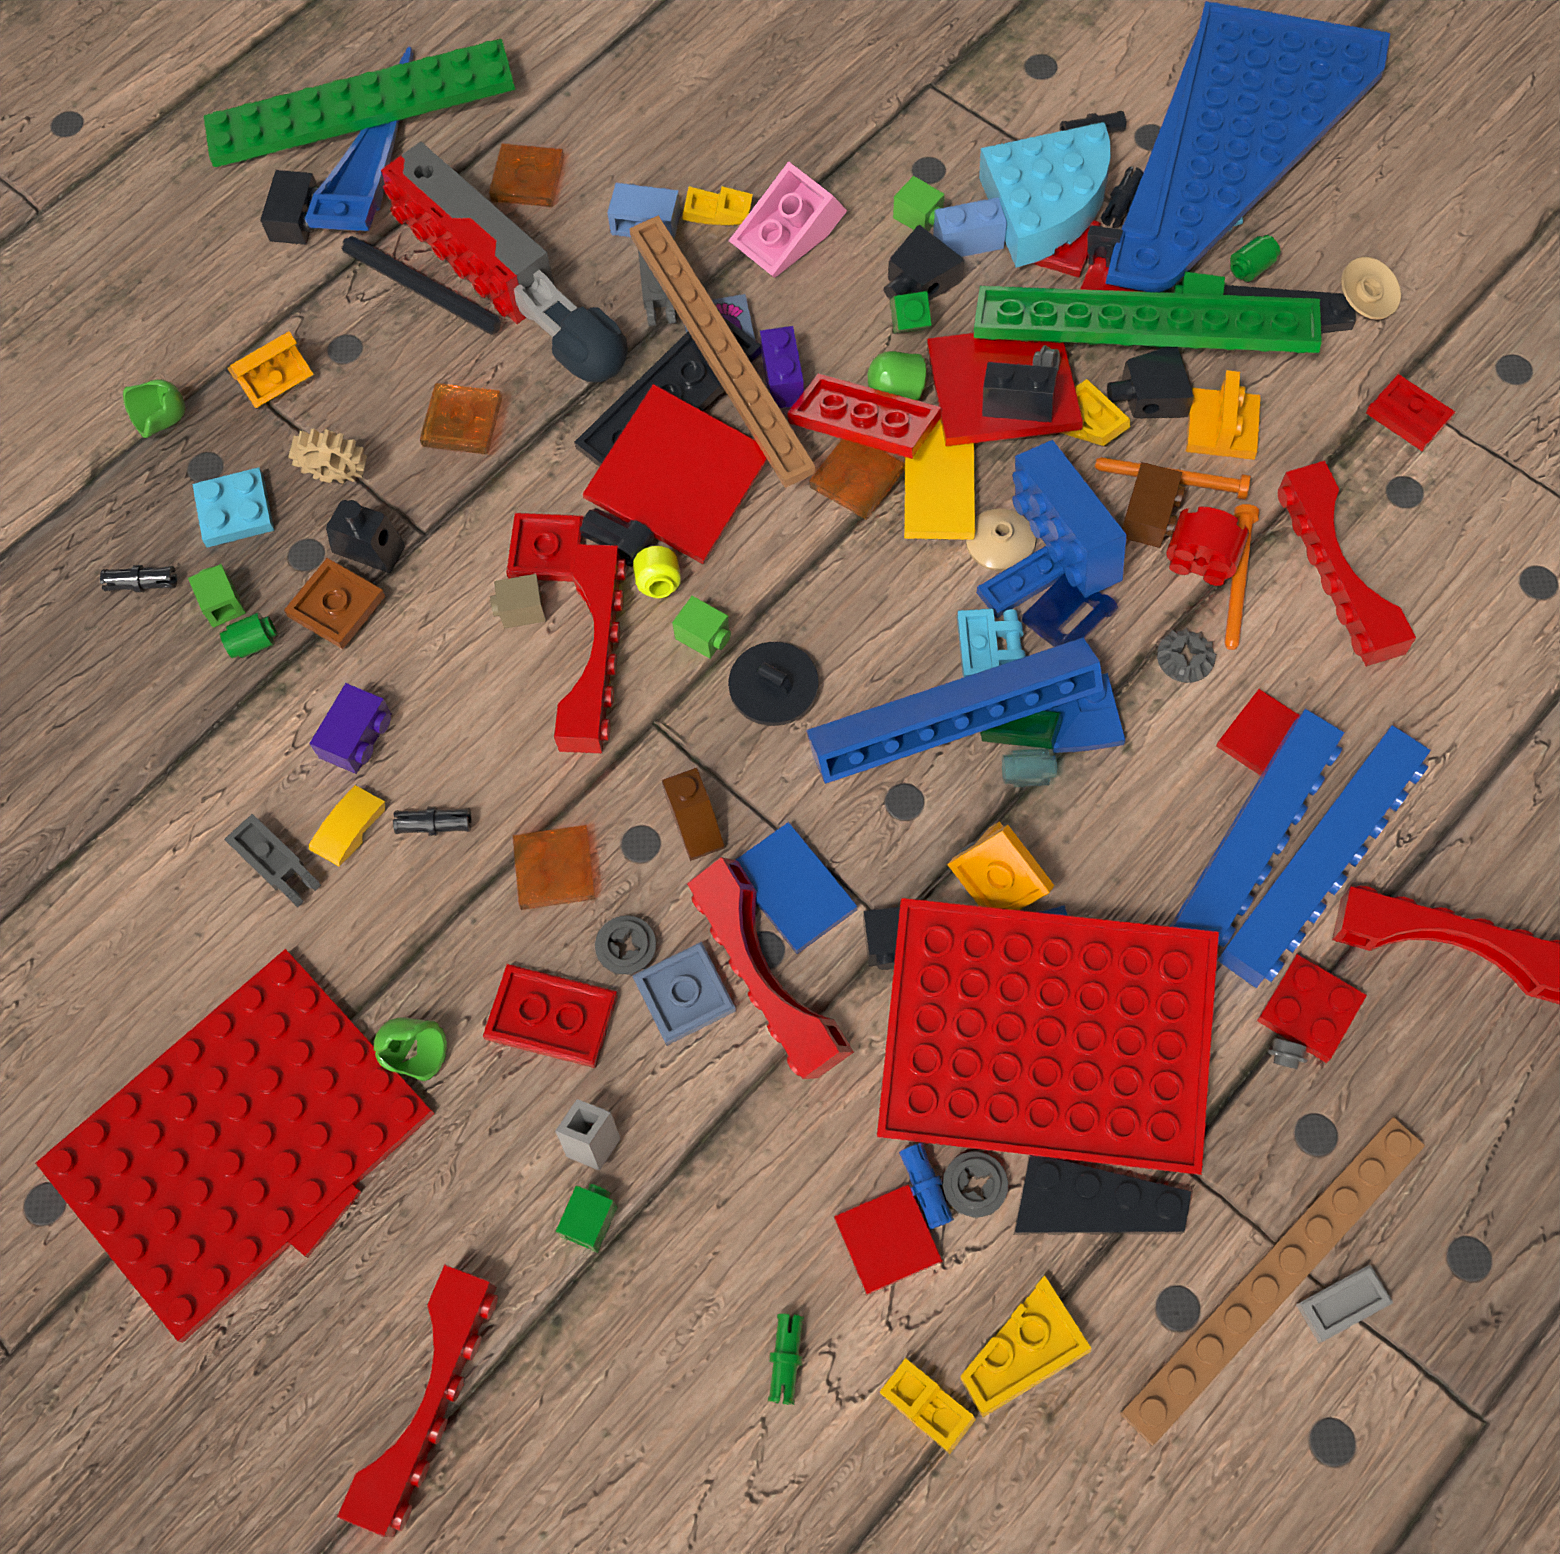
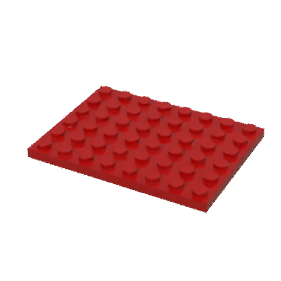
[877,898,1219,1175]
[35,949,434,1343]

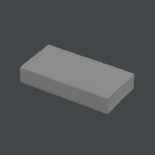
[1296,1265,1393,1343]

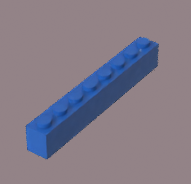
[806,638,1103,784]
[1169,709,1345,947]
[1217,725,1431,988]

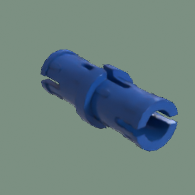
[899,1143,954,1230]

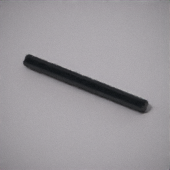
[341,236,502,335]

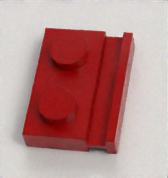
[1366,374,1455,451]

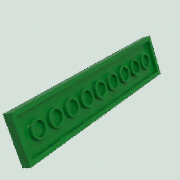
[203,38,516,168]
[974,286,1322,353]

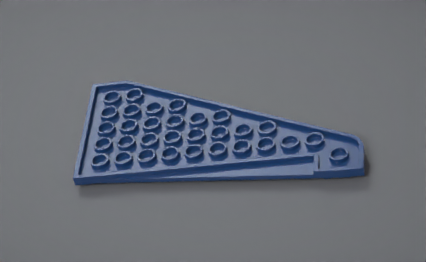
[1105,1,1390,293]

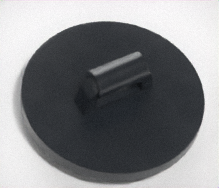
[728,642,819,726]

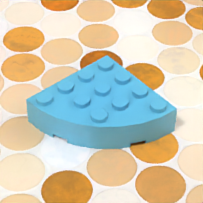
[979,122,1111,268]

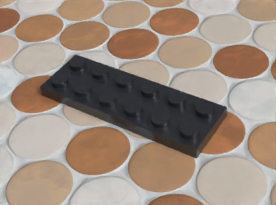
[574,315,762,467]

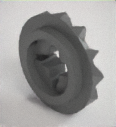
[1157,627,1217,683]
[595,915,656,976]
[942,1152,1008,1219]

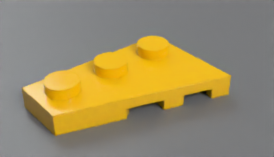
[960,1275,1091,1418]

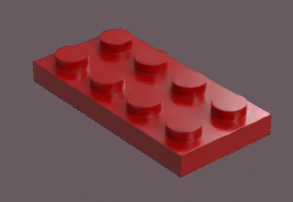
[788,373,941,459]

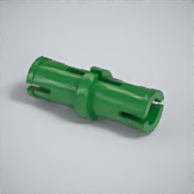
[768,1314,804,1405]

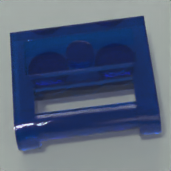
[1022,573,1118,647]

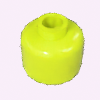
[633,546,681,598]

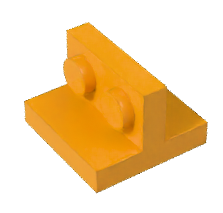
[228,331,313,409]
[1185,370,1261,460]
[947,821,1055,910]

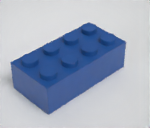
[1012,440,1126,597]

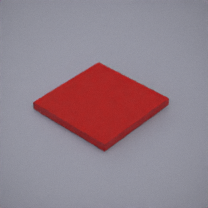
[927,333,1083,446]
[583,384,768,564]

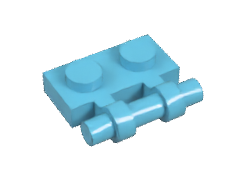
[957,609,1026,678]

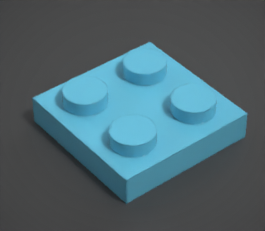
[192,467,274,548]

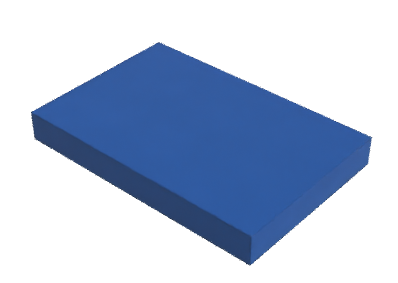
[736,822,857,954]

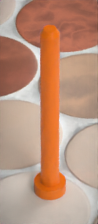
[1095,457,1251,500]
[1224,504,1259,650]

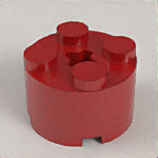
[1166,506,1249,586]

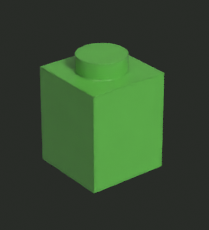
[893,176,945,231]
[188,564,246,628]
[672,596,731,659]

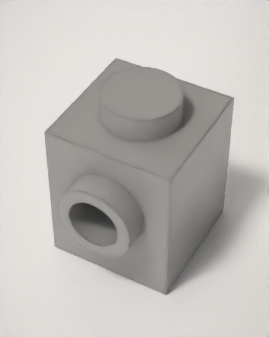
[555,1099,621,1171]

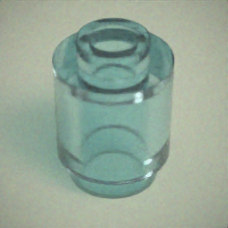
[1002,749,1057,787]

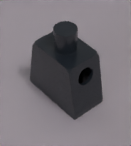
[884,224,965,301]
[1107,346,1194,419]
[326,500,406,573]

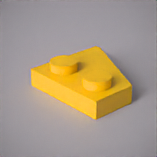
[1061,379,1131,446]

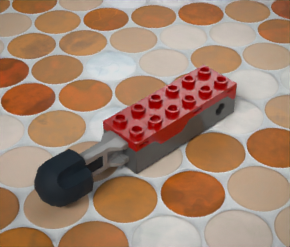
[381,141,628,382]

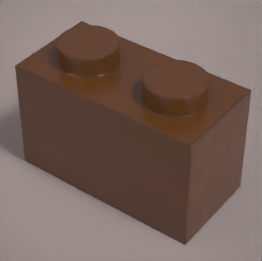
[1122,462,1185,548]

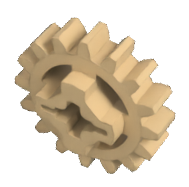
[289,429,367,484]

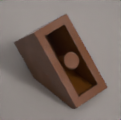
[662,767,725,861]

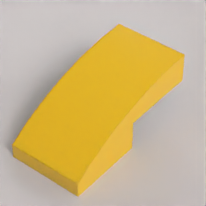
[681,186,753,225]
[309,785,385,866]
[879,1358,976,1454]

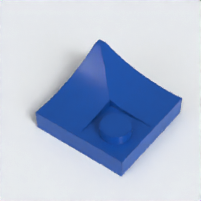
[1043,673,1125,753]

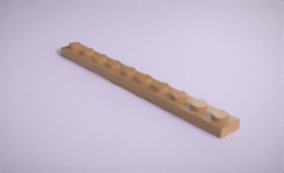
[629,215,816,488]
[1119,1117,1425,1446]

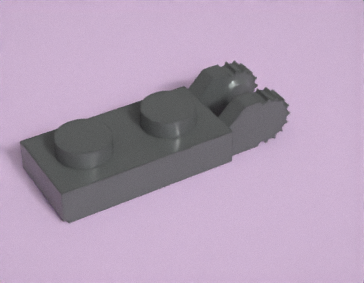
[638,250,676,326]
[224,814,321,908]

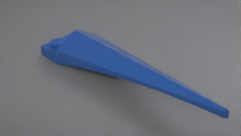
[305,46,413,231]

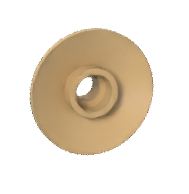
[1341,257,1401,319]
[966,509,1036,571]

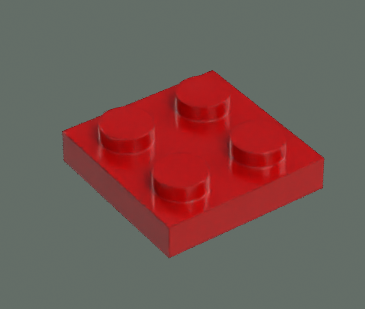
[1257,954,1367,1063]

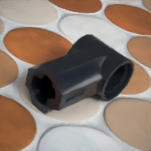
[580,508,655,567]

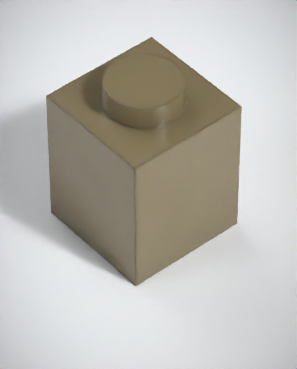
[490,574,546,629]

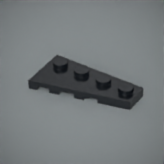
[1223,285,1356,334]
[1013,1155,1191,1235]

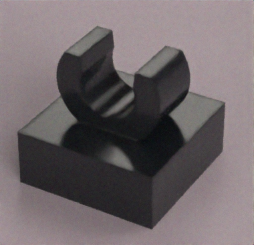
[1087,225,1123,267]

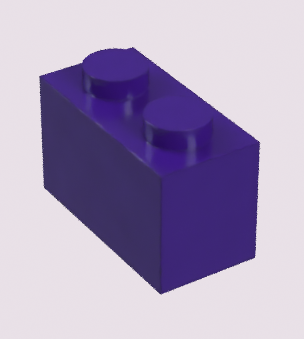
[760,326,804,408]
[309,683,392,774]

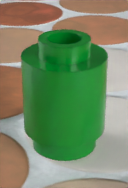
[1230,235,1280,282]
[220,612,277,659]

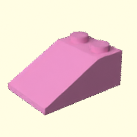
[729,162,847,278]

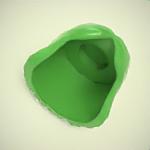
[867,351,926,401]
[123,379,186,438]
[374,1017,447,1081]

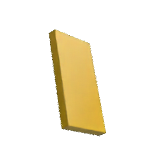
[904,420,975,540]

